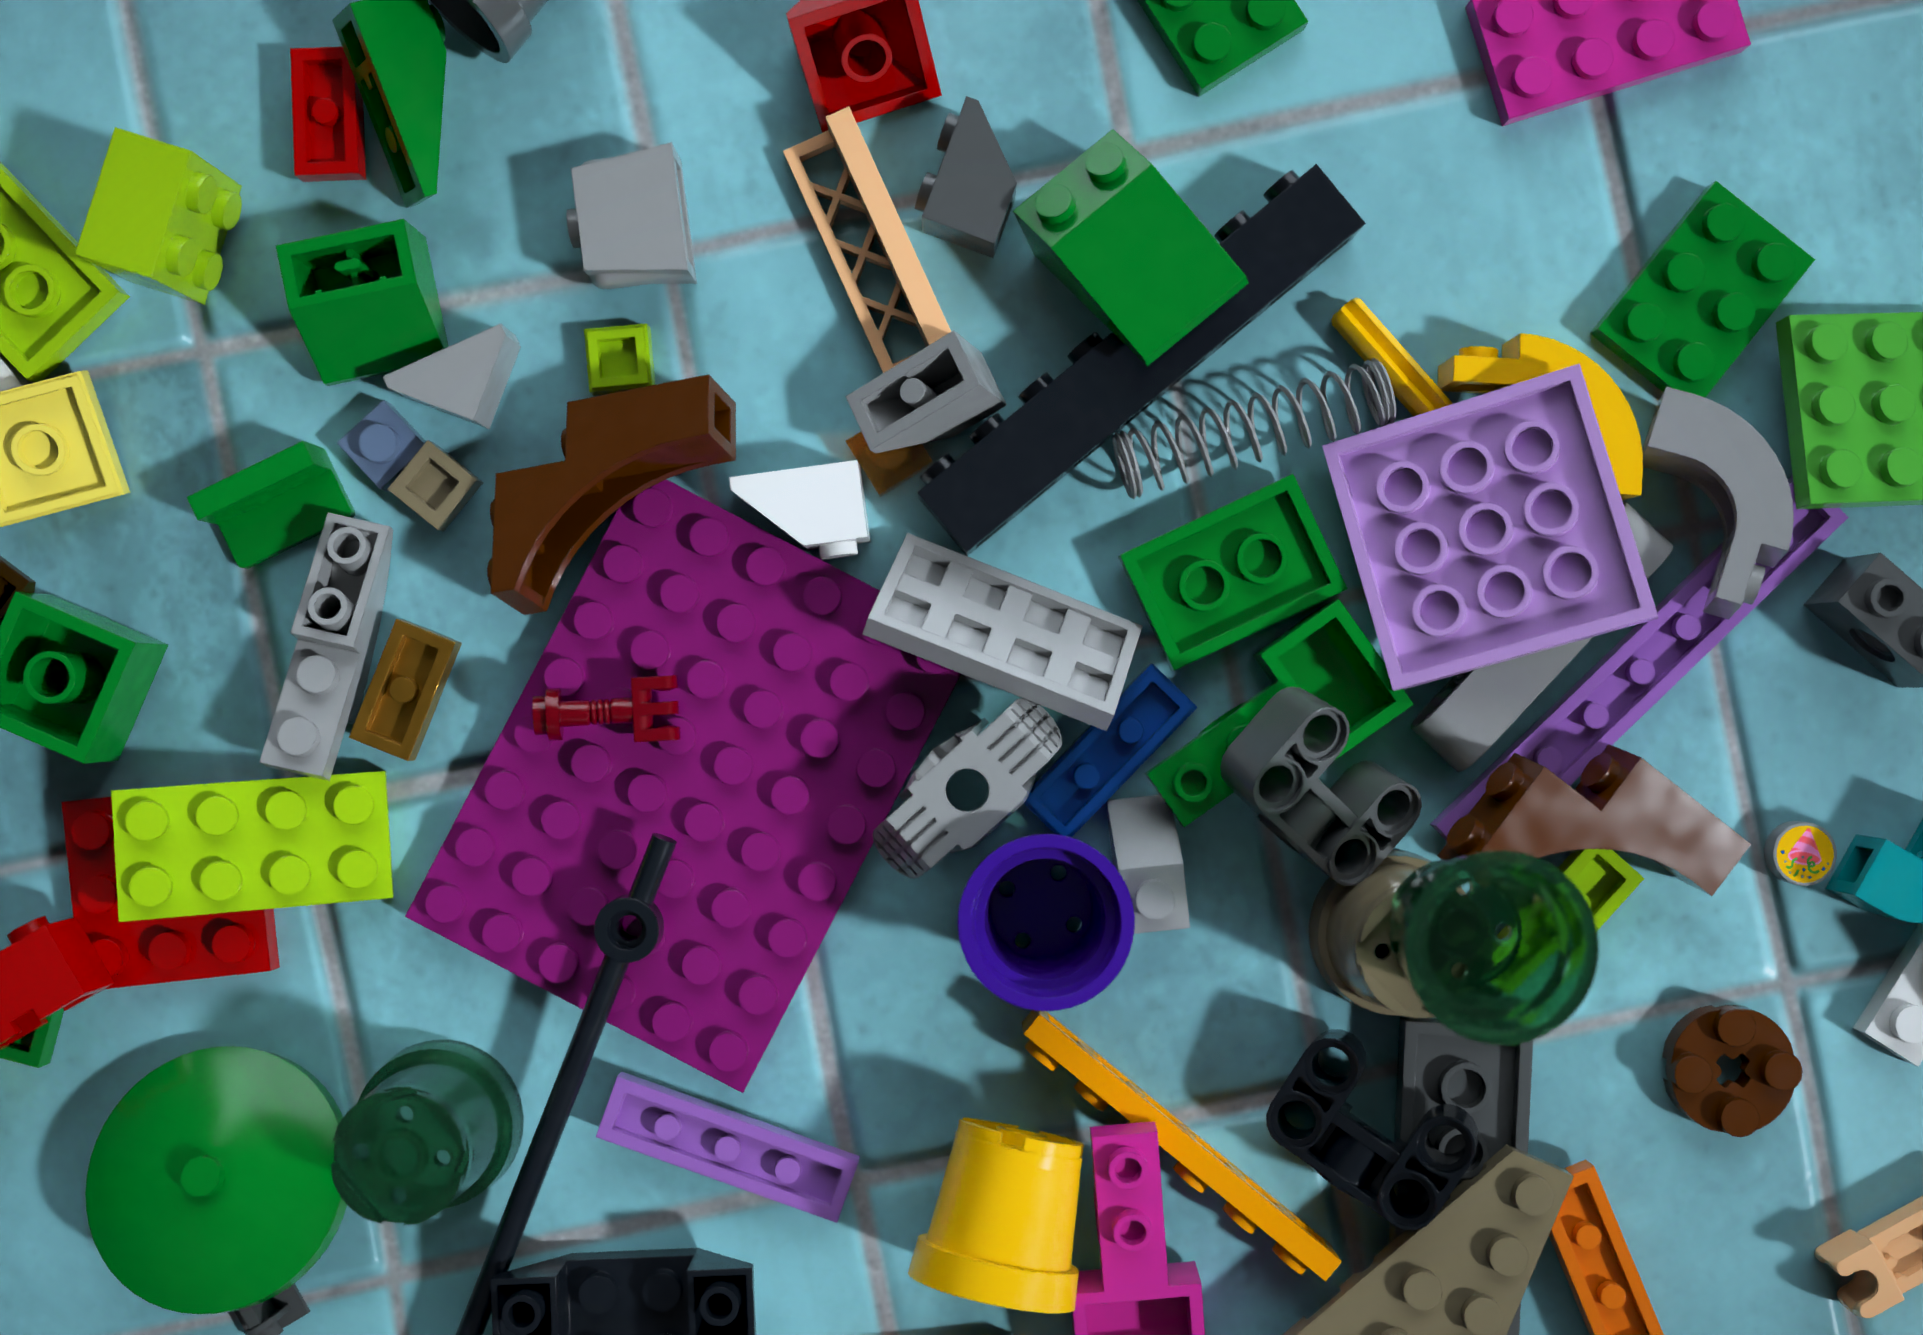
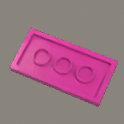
[1465,0,1751,126]

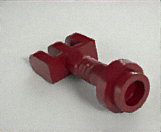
[532,675,681,742]

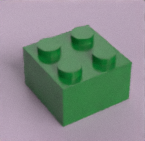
[0,591,168,764]

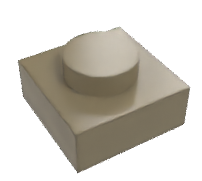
[388,440,483,531]

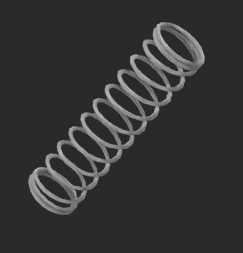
[1112,358,1396,499]

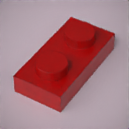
[290,46,366,182]

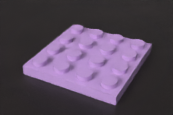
[1322,363,1658,691]

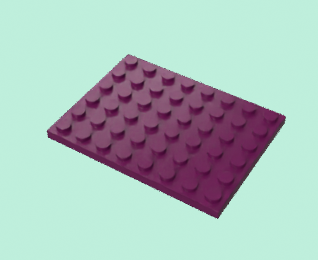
[405,479,961,1093]

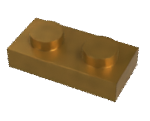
[349,619,462,761]

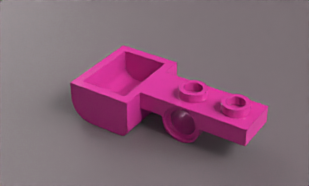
[1071,1121,1205,1335]

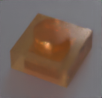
[846,432,933,497]

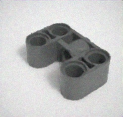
[1220,686,1422,886]

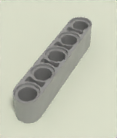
[1411,502,1673,772]

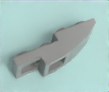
[259,512,393,781]

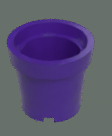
[958,834,1135,1011]

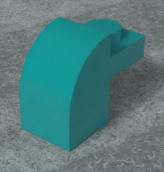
[1825,819,1923,923]

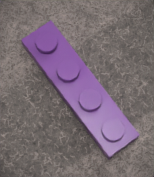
[596,1071,860,1223]

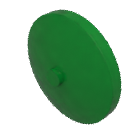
[85,1046,353,1314]

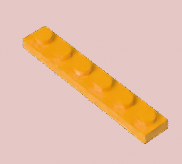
[1022,1010,1342,1282]

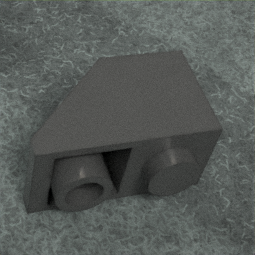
[915,96,1017,258]

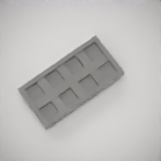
[862,533,1143,731]

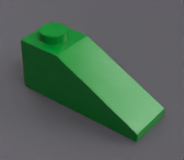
[332,0,447,208]

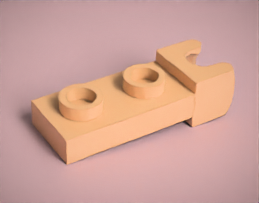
[1814,1196,1923,1318]

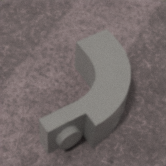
[1643,387,1794,620]

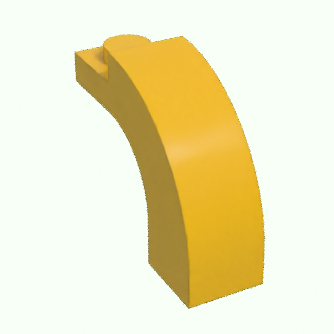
[1437,333,1643,500]

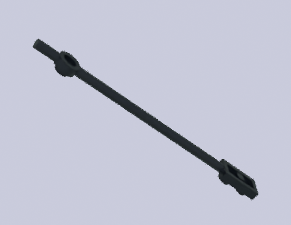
[455,833,677,1335]

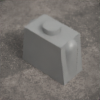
[566,142,697,289]

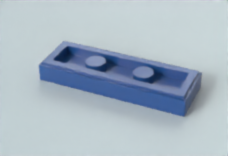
[1024,663,1198,838]

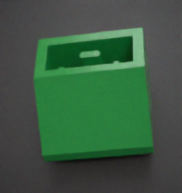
[275,219,449,386]

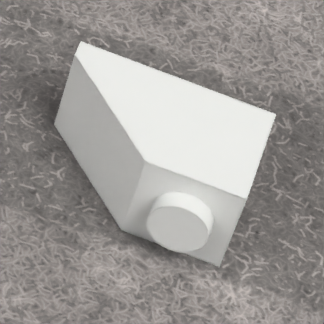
[729,460,871,559]

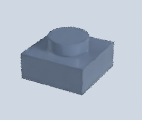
[337,400,426,492]

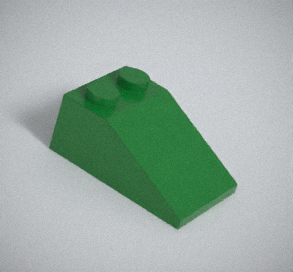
[1013,129,1249,367]

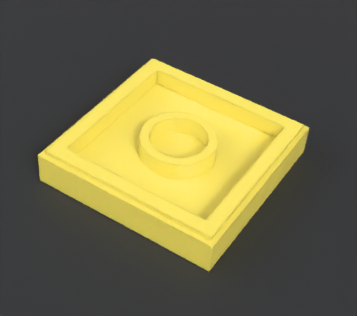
[0,370,131,527]

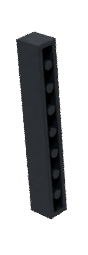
[917,164,1366,556]

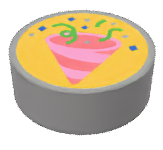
[1764,821,1837,886]

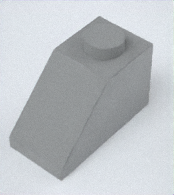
[845,330,1007,454]
[1106,795,1190,934]

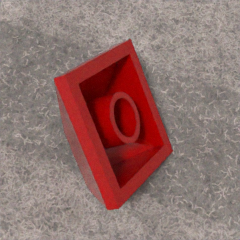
[786,0,942,133]

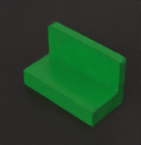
[187,441,355,569]

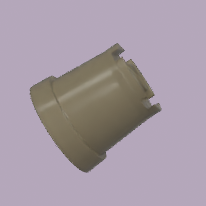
[1308,850,1493,1019]

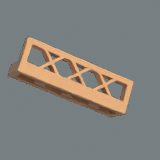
[783,106,951,373]

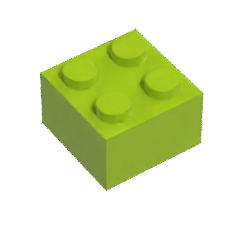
[75,127,242,305]

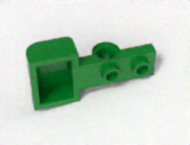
[1145,599,1414,827]

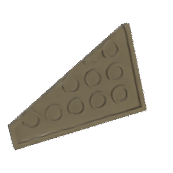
[1282,1144,1574,1335]

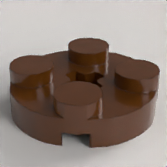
[1662,1005,1803,1137]

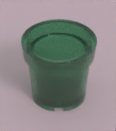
[1389,851,1599,1045]
[331,1039,524,1225]

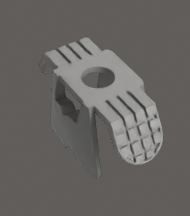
[873,698,1062,878]

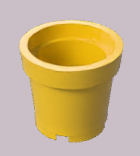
[908,1117,1084,1313]

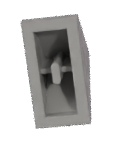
[383,323,521,429]

